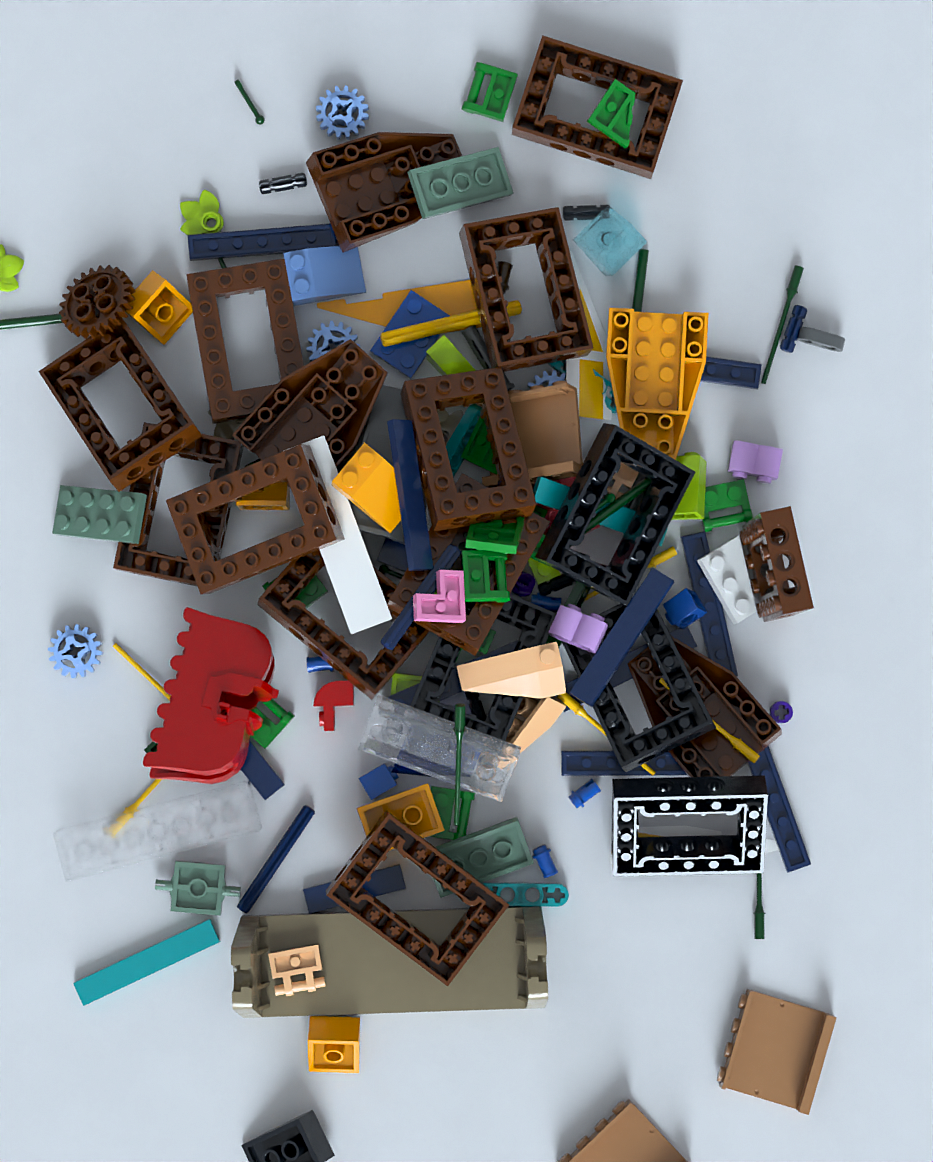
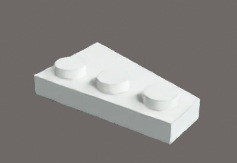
[697,536,757,625]

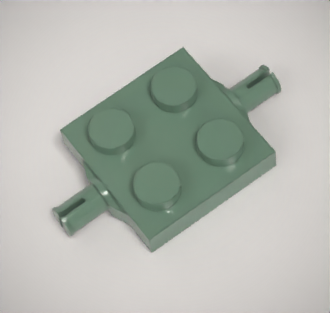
[155,861,241,916]

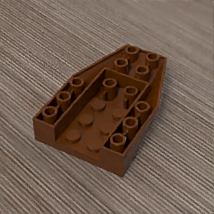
[306,132,462,253]
[232,339,388,489]
[628,636,782,777]

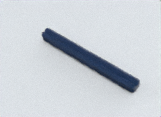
[381,544,461,650]
[237,805,315,914]

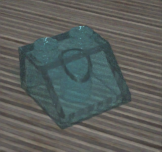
[573,206,647,276]

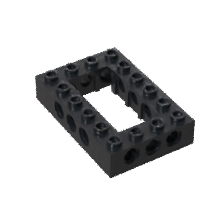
[535,423,695,606]
[406,594,557,754]
[561,598,716,772]
[612,775,768,877]

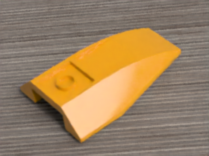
[606,308,709,460]

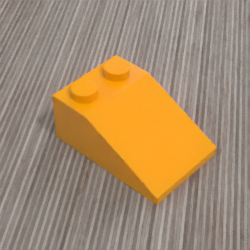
[331,442,401,533]
[356,783,445,850]

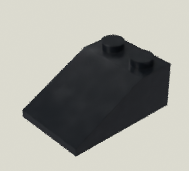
[241,1110,335,1162]

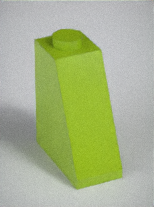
[426,335,476,375]
[671,452,707,520]

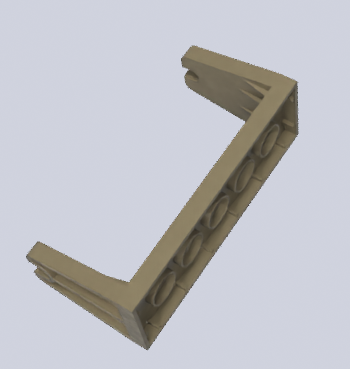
[231,906,548,1018]

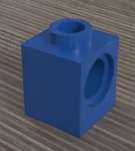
[662,588,707,629]
[358,763,399,800]

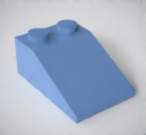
[283,246,366,306]

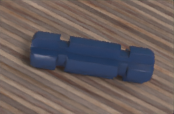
[780,305,807,353]

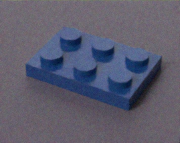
[370,290,450,379]

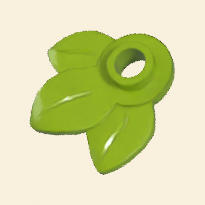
[180,190,224,235]
[0,244,24,292]

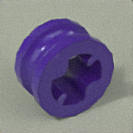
[512,572,536,597]
[769,701,793,724]

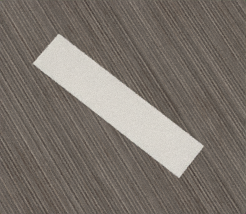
[284,436,392,634]

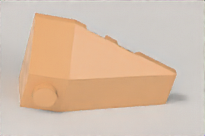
[456,642,566,699]
[477,696,566,777]

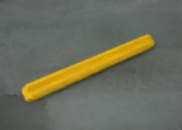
[380,300,522,347]

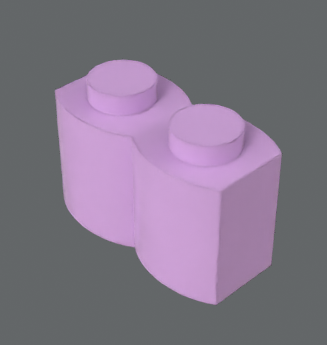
[728,440,783,484]
[549,604,608,654]

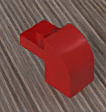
[313,681,354,731]

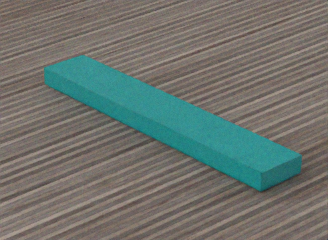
[533,476,668,547]
[73,919,221,1006]

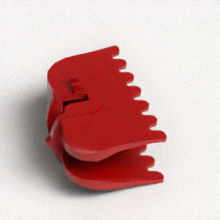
[143,607,279,784]

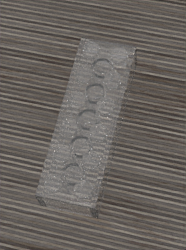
[358,695,521,802]

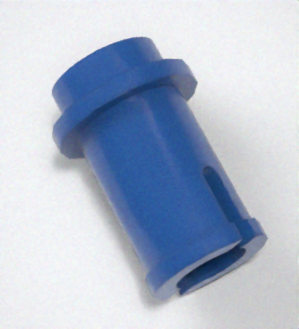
[530,592,562,613]
[306,656,334,673]
[568,778,601,808]
[532,845,558,878]

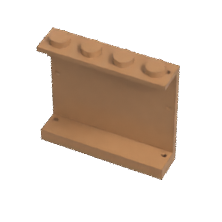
[477,381,583,488]
[717,989,837,1115]
[558,1099,688,1162]

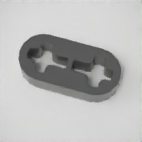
[797,327,845,352]

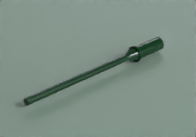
[761,265,804,384]
[453,703,466,825]
[753,873,766,939]

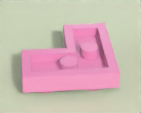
[413,570,466,623]

